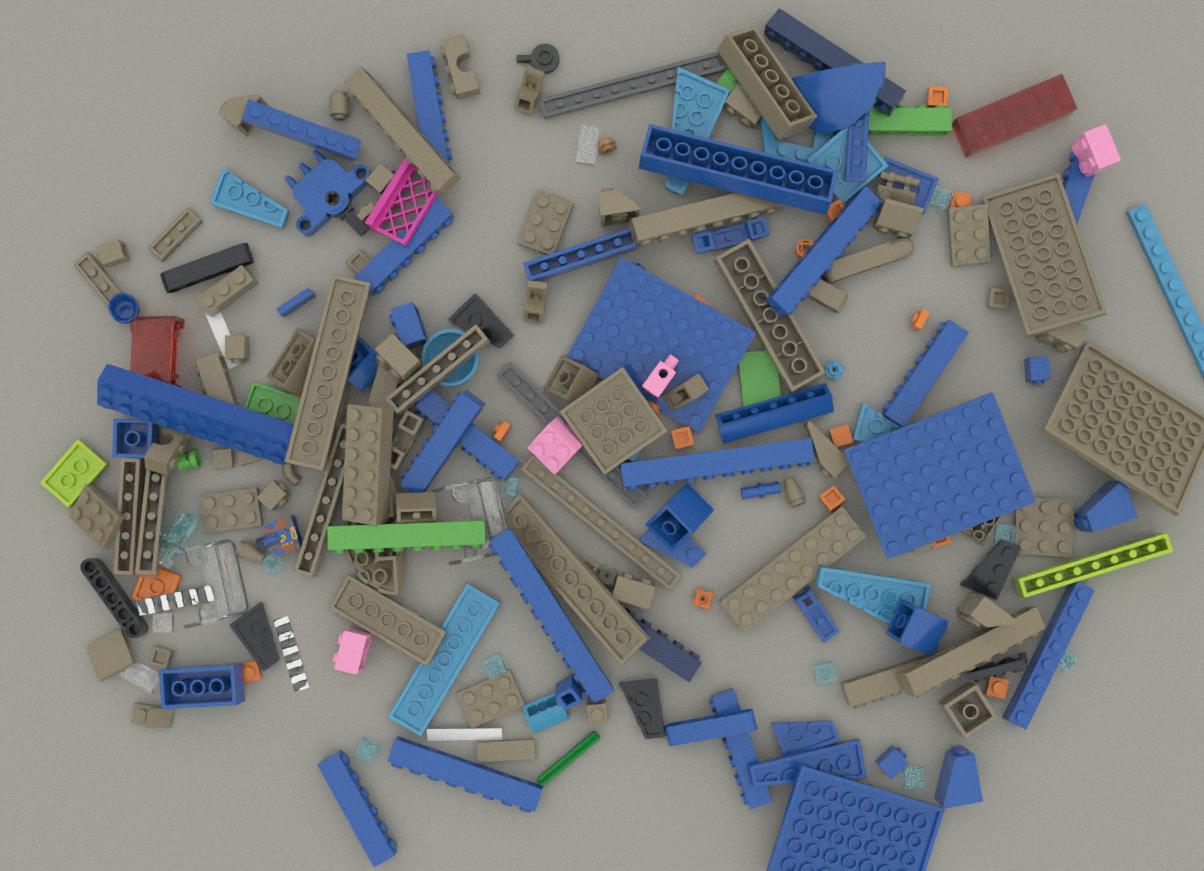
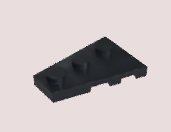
[448,293,515,348]
[960,539,1021,600]
[967,651,1028,683]
[619,678,665,739]

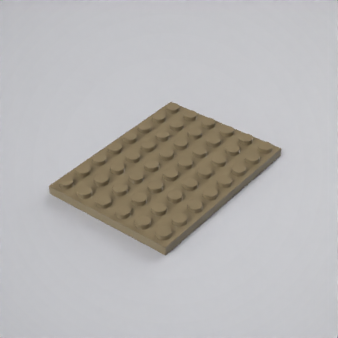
[1041,341,1204,516]

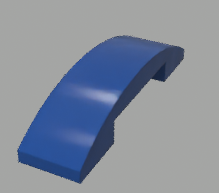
[691,217,770,254]

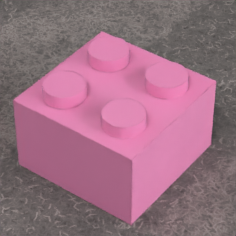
[1071,124,1121,178]
[528,416,583,475]
[333,627,373,675]

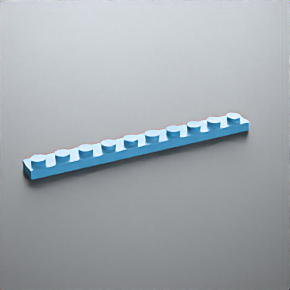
[1126,204,1204,379]

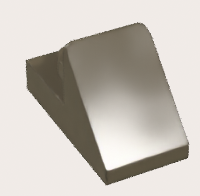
[131,702,174,728]

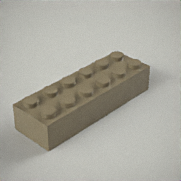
[717,26,817,140]
[342,402,394,526]

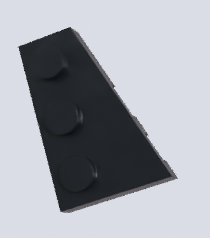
[229,602,280,672]

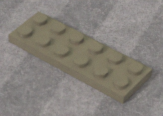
[329,575,447,666]

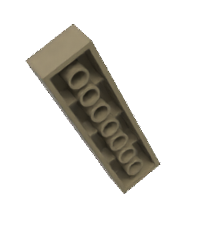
[714,239,826,393]
[719,506,866,633]

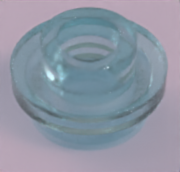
[263,554,282,574]

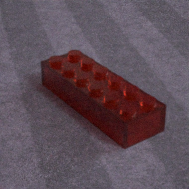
[952,74,1078,158]

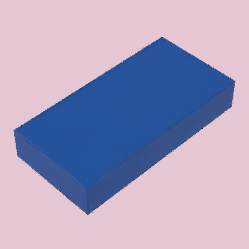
[277,288,316,317]

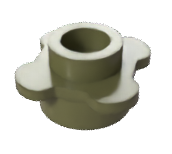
[597,565,618,587]

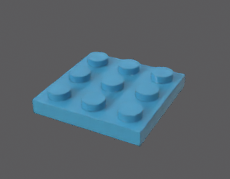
[806,127,888,203]

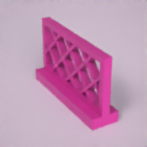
[365,159,439,247]

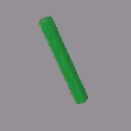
[537,731,600,787]

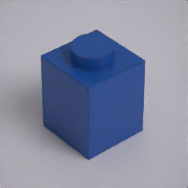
[1024,356,1051,385]
[555,675,582,710]
[875,746,909,779]

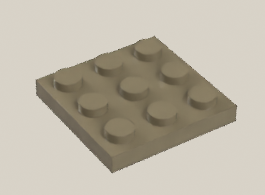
[1013,497,1075,557]

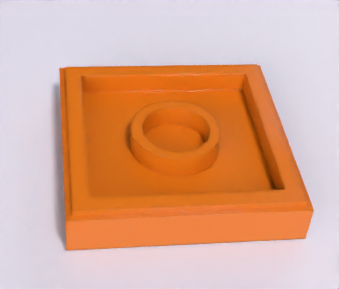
[131,567,182,612]

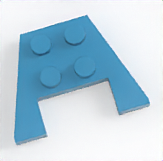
[759,116,833,164]

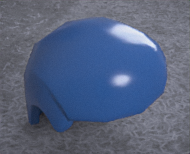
[108,293,140,324]

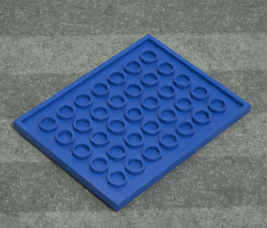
[566,257,756,433]
[843,392,1036,560]
[766,764,945,871]

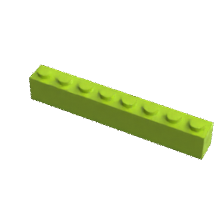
[1012,532,1173,598]

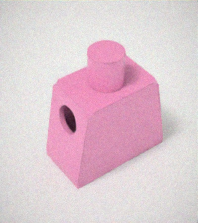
[642,354,679,398]

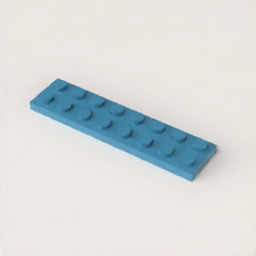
[388,583,501,737]

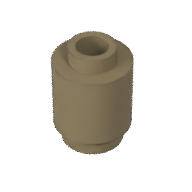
[330,91,349,121]

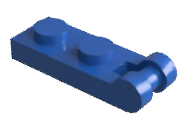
[793,587,839,643]

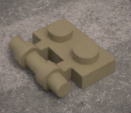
[876,171,920,205]

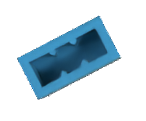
[522,693,569,734]

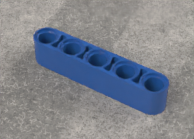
[664,709,758,746]

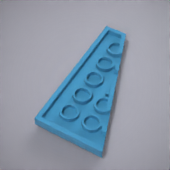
[666,67,730,196]

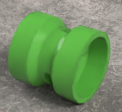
[177,449,201,471]

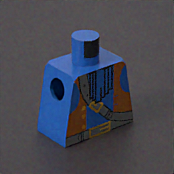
[255,514,303,554]

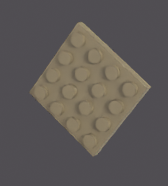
[559,367,668,475]

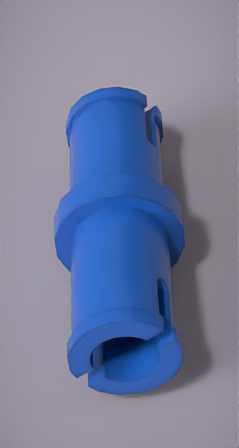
[740,481,781,500]

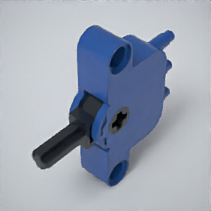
[285,150,371,236]

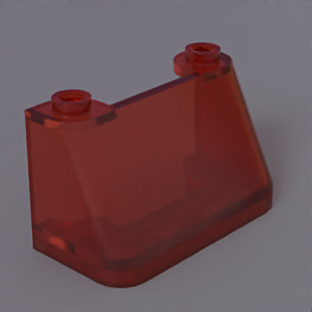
[130,316,185,387]

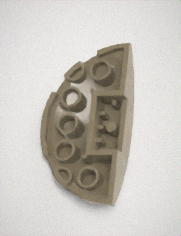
[344,478,406,595]

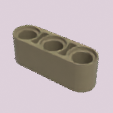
[807,280,848,313]

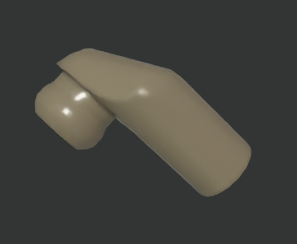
[281,463,301,486]

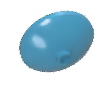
[422,329,479,387]

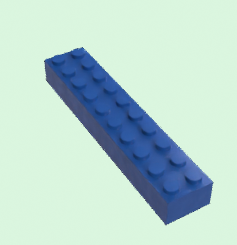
[638,124,838,215]
[97,364,294,465]

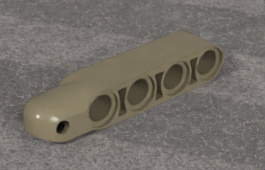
[823,238,914,284]

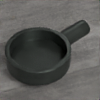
[517,44,559,74]

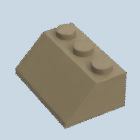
[597,188,640,227]
[267,328,316,398]
[956,592,1017,627]

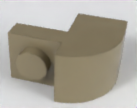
[514,66,545,115]
[524,280,547,324]

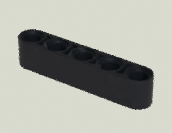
[160,243,254,293]
[80,558,149,638]

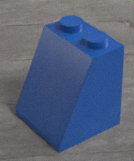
[1074,480,1137,532]
[645,483,714,552]
[885,599,949,656]
[935,745,983,808]

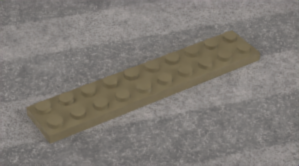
[285,275,371,471]
[496,494,650,666]

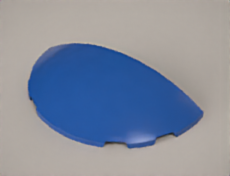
[791,62,886,132]

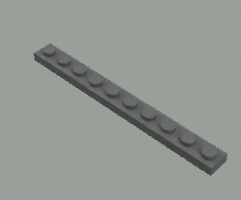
[539,52,728,119]
[497,362,647,509]

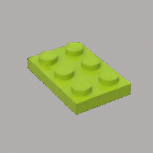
[40,439,109,508]

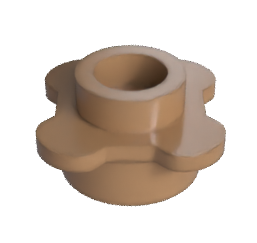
[598,137,617,155]

